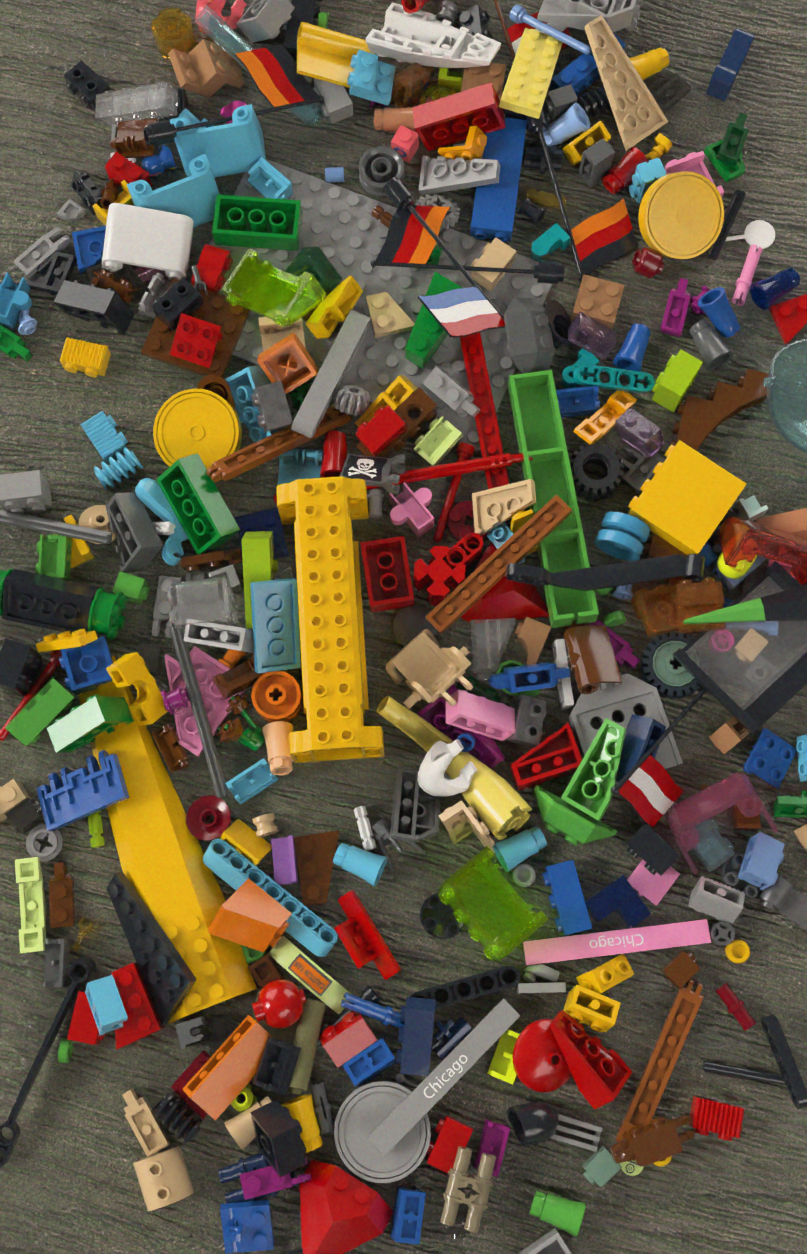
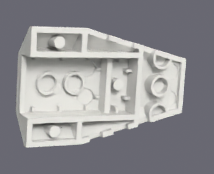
[366,2,501,68]

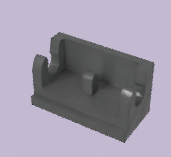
[43,939,70,987]
[175,1016,209,1049]

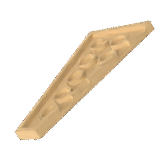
[584,15,668,151]

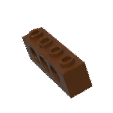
[356,387,438,458]

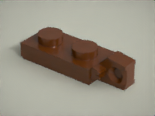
[180,549,243,572]
[49,862,75,928]

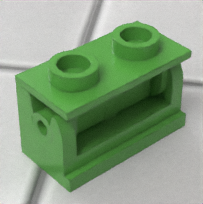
[35,534,72,580]

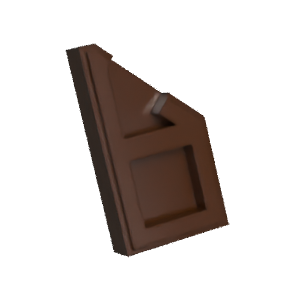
[248,953,285,987]

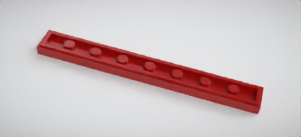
[460,332,510,489]

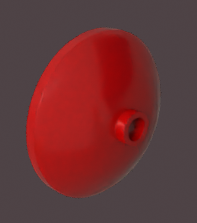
[513,1019,572,1092]

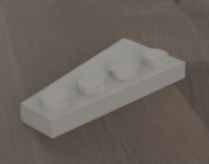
[418,155,500,195]

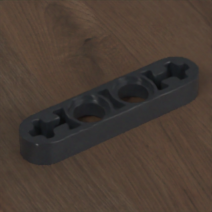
[761,1014,807,1110]

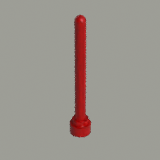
[433,442,475,542]
[0,650,62,741]

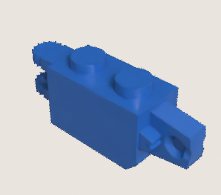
[487,662,570,693]

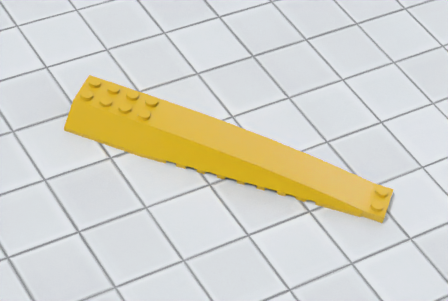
[78,656,257,1024]

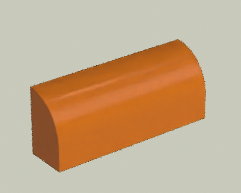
[183,1015,272,1121]

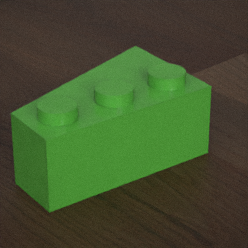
[5,677,74,746]

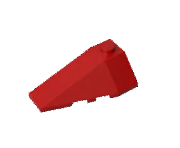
[549,1010,632,1110]

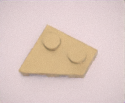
[366,292,414,338]

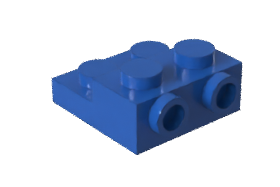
[59,636,113,695]

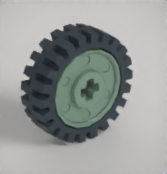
[640,631,709,699]

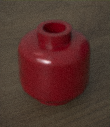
[631,247,664,279]

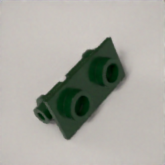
[456,675,502,703]

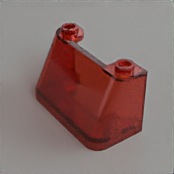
[719,517,807,585]

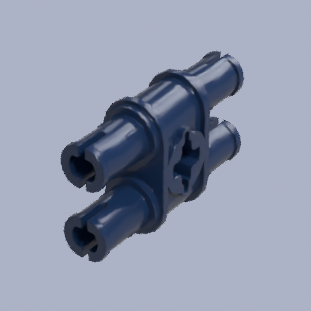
[218,1153,299,1203]

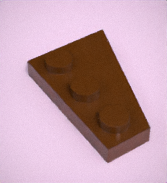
[294,830,340,906]

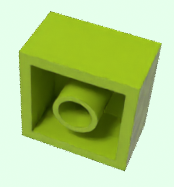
[652,349,703,413]

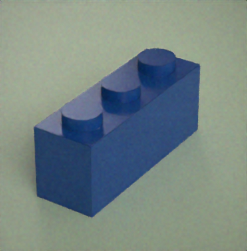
[542,860,592,936]

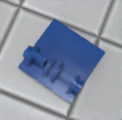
[743,728,797,789]

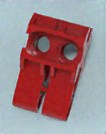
[414,533,483,606]

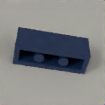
[615,714,666,783]
[396,997,435,1076]

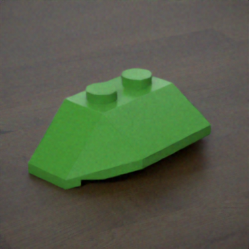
[532,785,617,846]

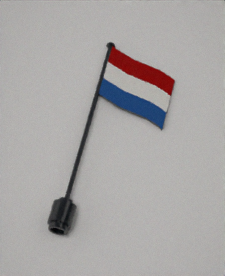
[384,177,505,338]

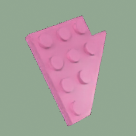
[164,646,246,757]

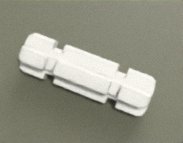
[152,521,176,535]
[354,806,376,851]

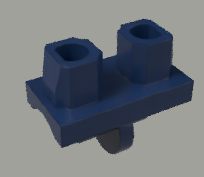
[431,1017,472,1059]

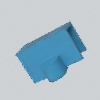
[0,272,32,330]

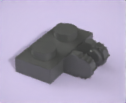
[620,447,666,494]

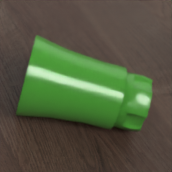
[529,1191,586,1237]

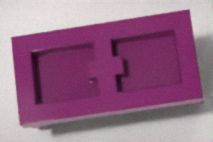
[473,1119,510,1177]

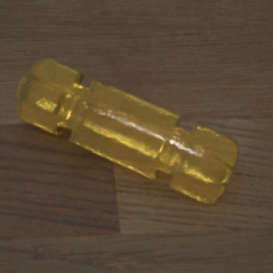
[526,188,566,209]

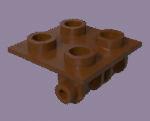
[110,118,157,158]

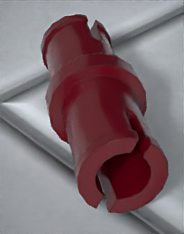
[715,983,757,1031]

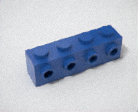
[550,33,625,96]

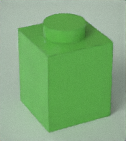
[112,572,150,605]

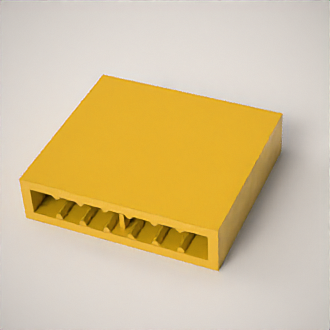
[628,440,746,555]

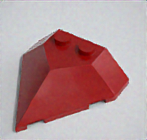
[460,542,549,625]
[299,1160,394,1254]

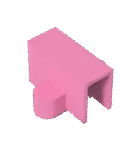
[389,482,434,538]

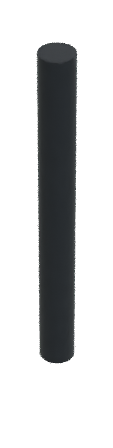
[702,1060,785,1085]

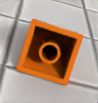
[207,878,292,952]

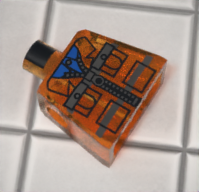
[390,62,434,108]

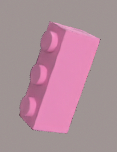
[446,690,516,741]

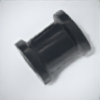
[519,198,546,225]

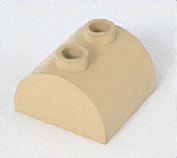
[133,1145,194,1211]

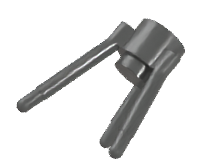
[372,817,426,871]

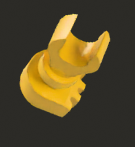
[645,133,672,161]

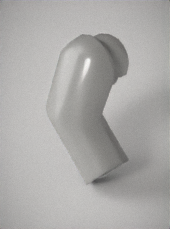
[523,964,559,983]

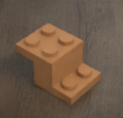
[168,39,245,98]

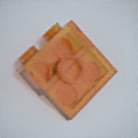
[674,578,726,633]
[631,585,691,637]

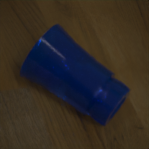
[750,268,800,310]

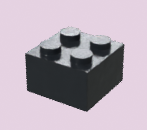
[0,638,42,697]
[250,1100,306,1177]

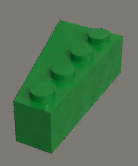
[405,271,462,369]

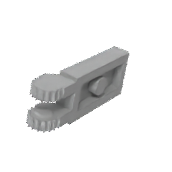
[14,227,71,278]
[152,576,182,638]

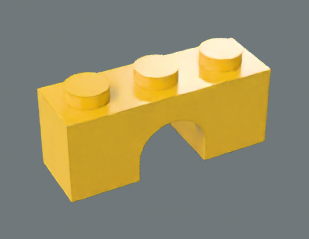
[106,652,168,726]

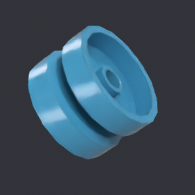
[594,511,650,561]

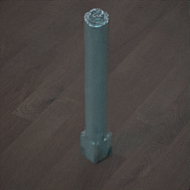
[194,5,321,126]

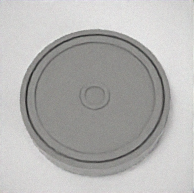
[334,1080,431,1183]

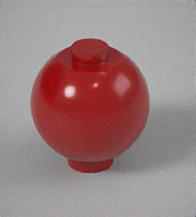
[251,979,306,1028]

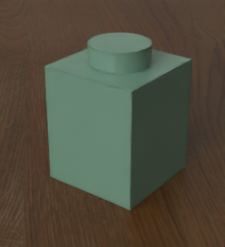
[582,1145,622,1187]

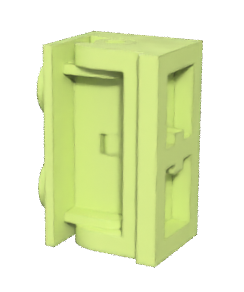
[414,416,463,466]

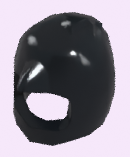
[506,1100,559,1146]

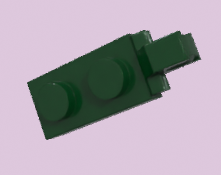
[716,112,749,167]

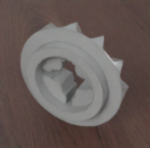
[26,824,64,861]

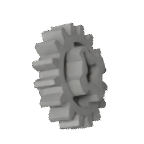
[416,193,460,230]

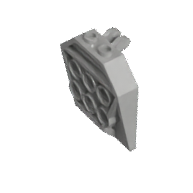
[537,0,643,32]
[568,672,683,784]

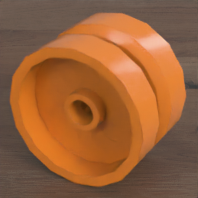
[251,671,303,723]

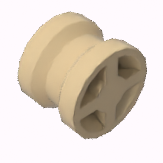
[252,813,279,838]

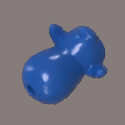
[141,145,176,177]

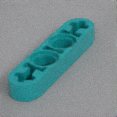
[573,364,655,393]

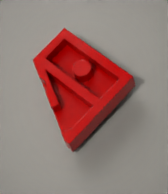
[769,294,807,345]

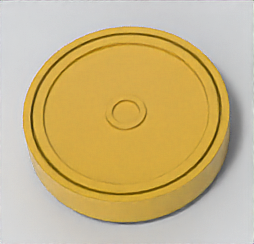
[639,171,724,259]
[153,389,242,470]

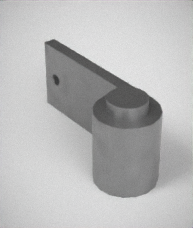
[758,876,807,930]

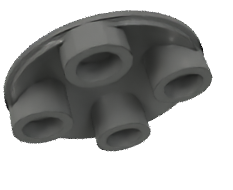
[393,605,437,647]
[722,854,762,900]

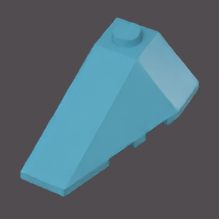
[225,365,277,443]

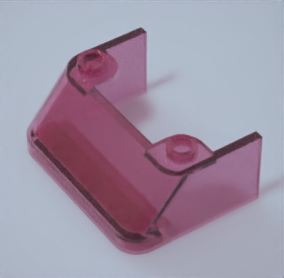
[666,773,779,875]

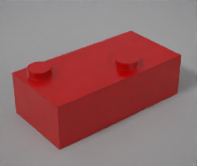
[412,82,506,151]

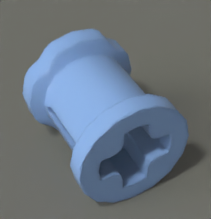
[613,584,633,599]

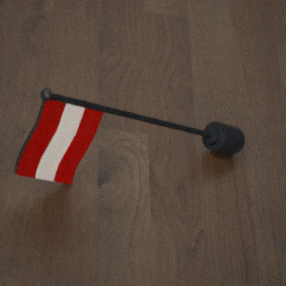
[611,652,740,827]

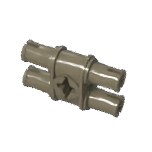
[440,1146,496,1233]

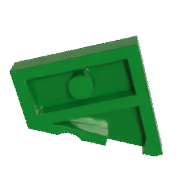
[704,139,745,183]

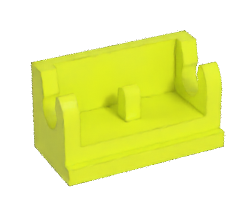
[487,1029,520,1085]

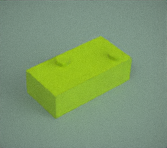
[242,531,278,629]

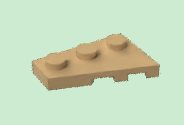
[472,479,536,536]

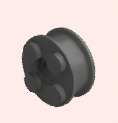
[359,146,404,197]

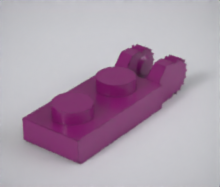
[239,1158,311,1200]

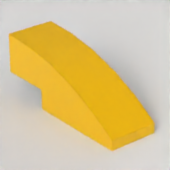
[306,276,363,339]
[355,375,417,427]

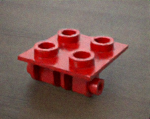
[170,313,223,368]

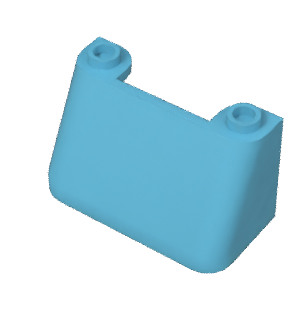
[170,104,266,178]
[127,154,220,228]

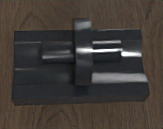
[524,144,563,175]

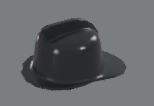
[545,300,579,349]

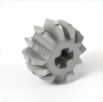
[333,384,371,416]

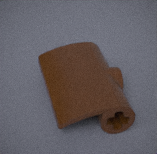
[564,625,622,695]

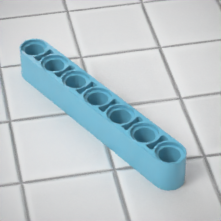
[203,839,338,957]

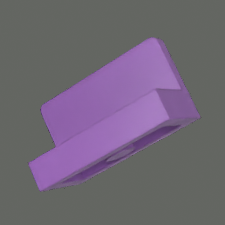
[271,835,299,885]

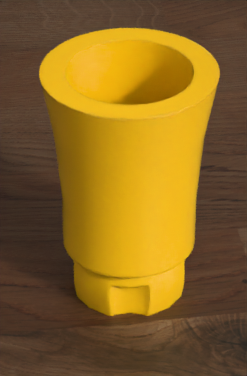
[629,48,670,80]
[281,1093,323,1153]

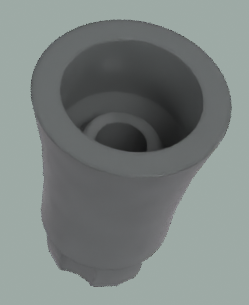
[689,320,734,370]

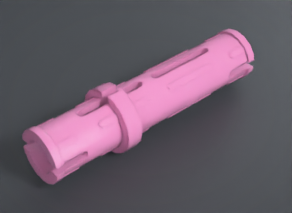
[731,245,763,306]

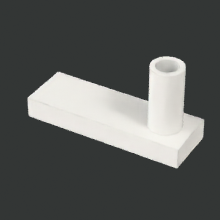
[551,639,574,710]

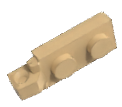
[122,1088,170,1157]

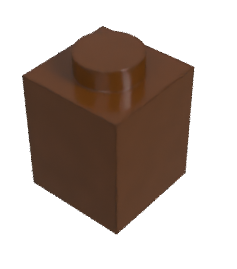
[660,951,701,988]

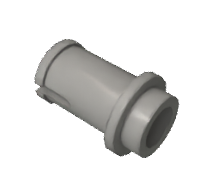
[367,489,384,518]

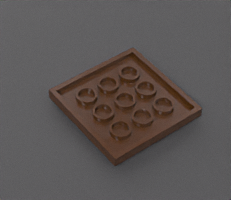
[141,278,252,378]

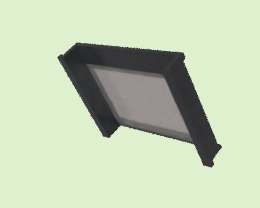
[673,561,807,735]

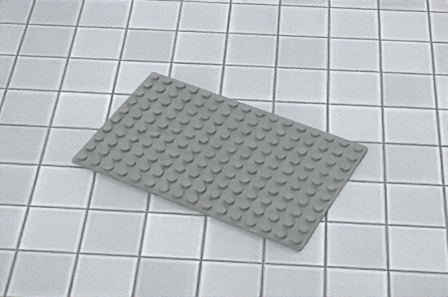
[190,159,552,451]

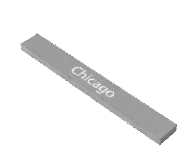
[367,998,520,1157]

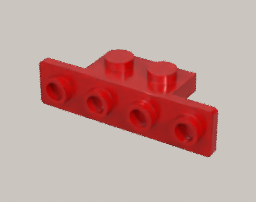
[334,890,401,980]

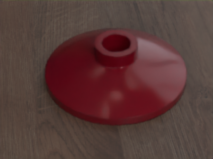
[186,795,231,841]

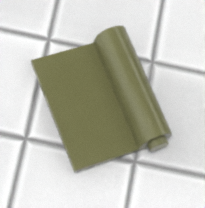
[252,990,326,1095]

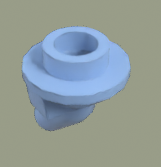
[18,309,37,335]

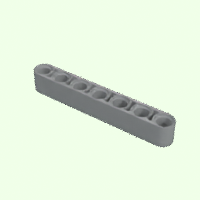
[291,309,371,439]

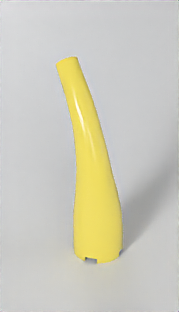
[376,696,532,840]

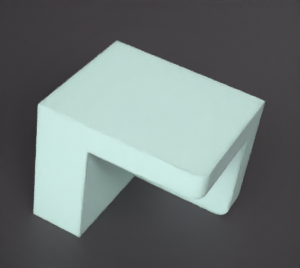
[733,495,768,526]

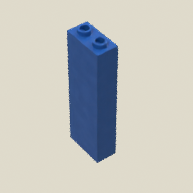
[470,117,527,242]

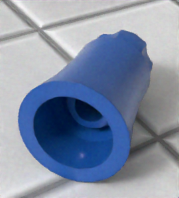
[697,287,740,338]
[613,323,651,372]

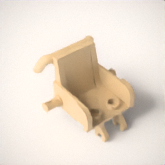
[386,629,473,709]

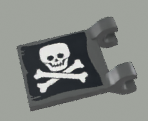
[340,454,406,494]

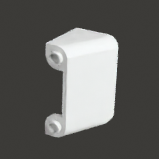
[102,203,194,281]

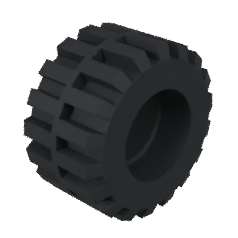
[570,441,624,502]

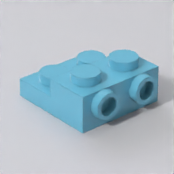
[347,50,396,106]

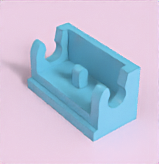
[248,157,293,199]
[225,758,278,805]
[85,975,128,1035]

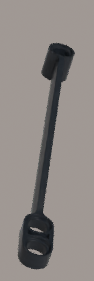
[505,554,706,591]
[0,956,96,1167]

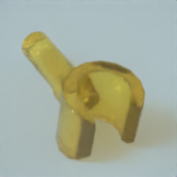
[72,918,94,951]

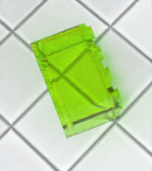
[438,846,549,961]

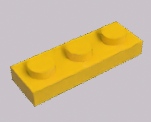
[36,629,98,652]

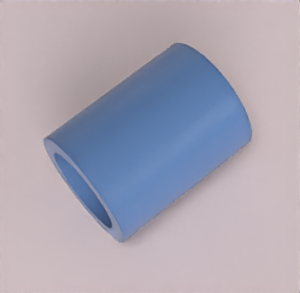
[325,167,344,183]

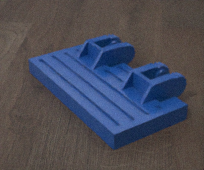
[36,750,129,831]

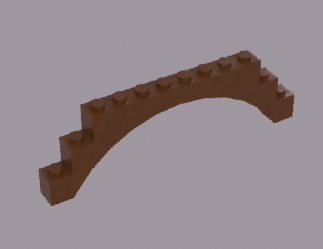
[643,369,773,617]

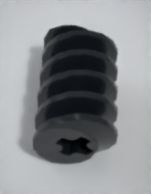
[577,87,612,119]
[151,1090,202,1147]

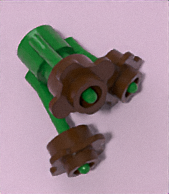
[216,693,265,751]

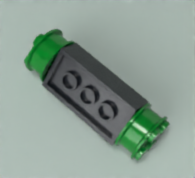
[0,568,128,640]

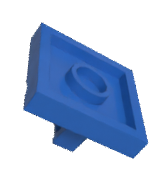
[220,1200,274,1254]

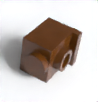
[733,796,761,831]

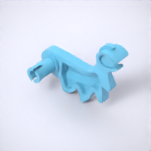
[135,478,189,566]

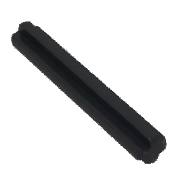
[707,189,746,260]

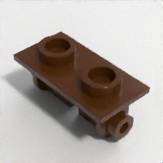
[91,269,138,303]
[151,724,190,773]

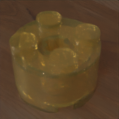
[151,8,195,58]

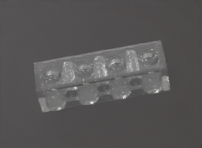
[95,82,178,126]

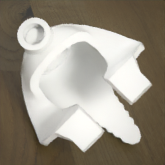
[418,739,478,797]

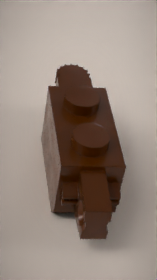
[609,1115,695,1167]

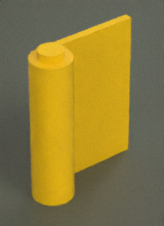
[297,22,375,88]

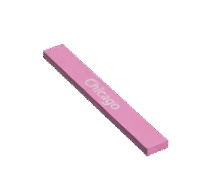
[523,919,711,965]

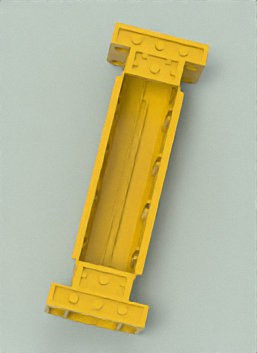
[276,476,385,763]

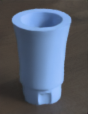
[543,103,590,147]

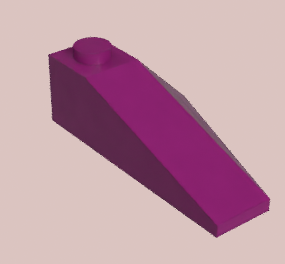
[416,685,505,769]

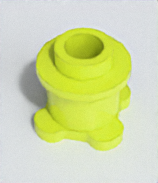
[231,1083,257,1112]

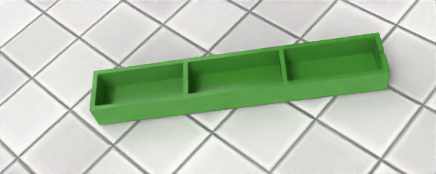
[508,370,599,628]

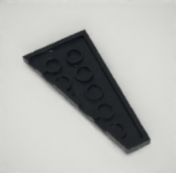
[107,871,197,1025]

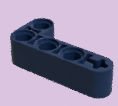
[706,28,755,102]

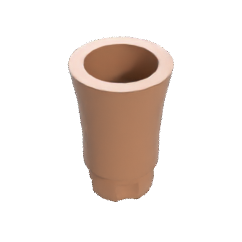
[374,107,416,132]

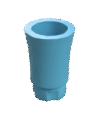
[493,826,547,872]
[333,843,388,887]

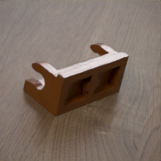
[212,656,266,700]

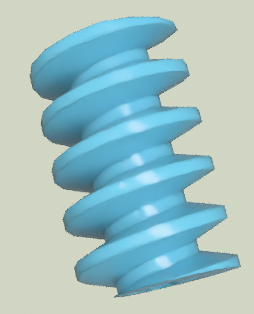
[94,447,144,491]

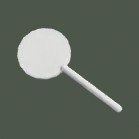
[726,220,775,249]

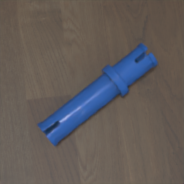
[341,992,405,1028]

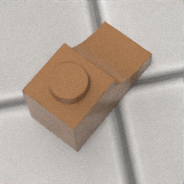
[515,617,551,665]
[709,716,749,754]

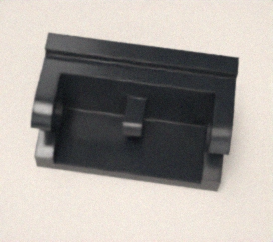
[253,1036,301,1095]

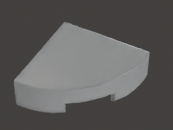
[57,198,87,221]

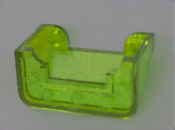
[221,248,326,327]

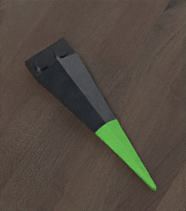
[683,584,807,625]

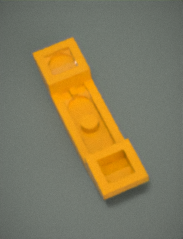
[573,390,637,445]

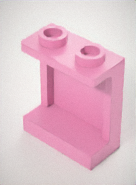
[665,151,724,198]

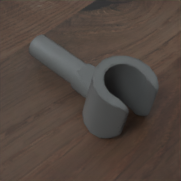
[191,265,208,295]

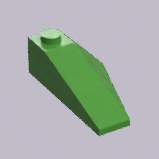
[561,718,626,821]

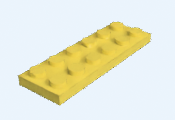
[499,28,563,119]

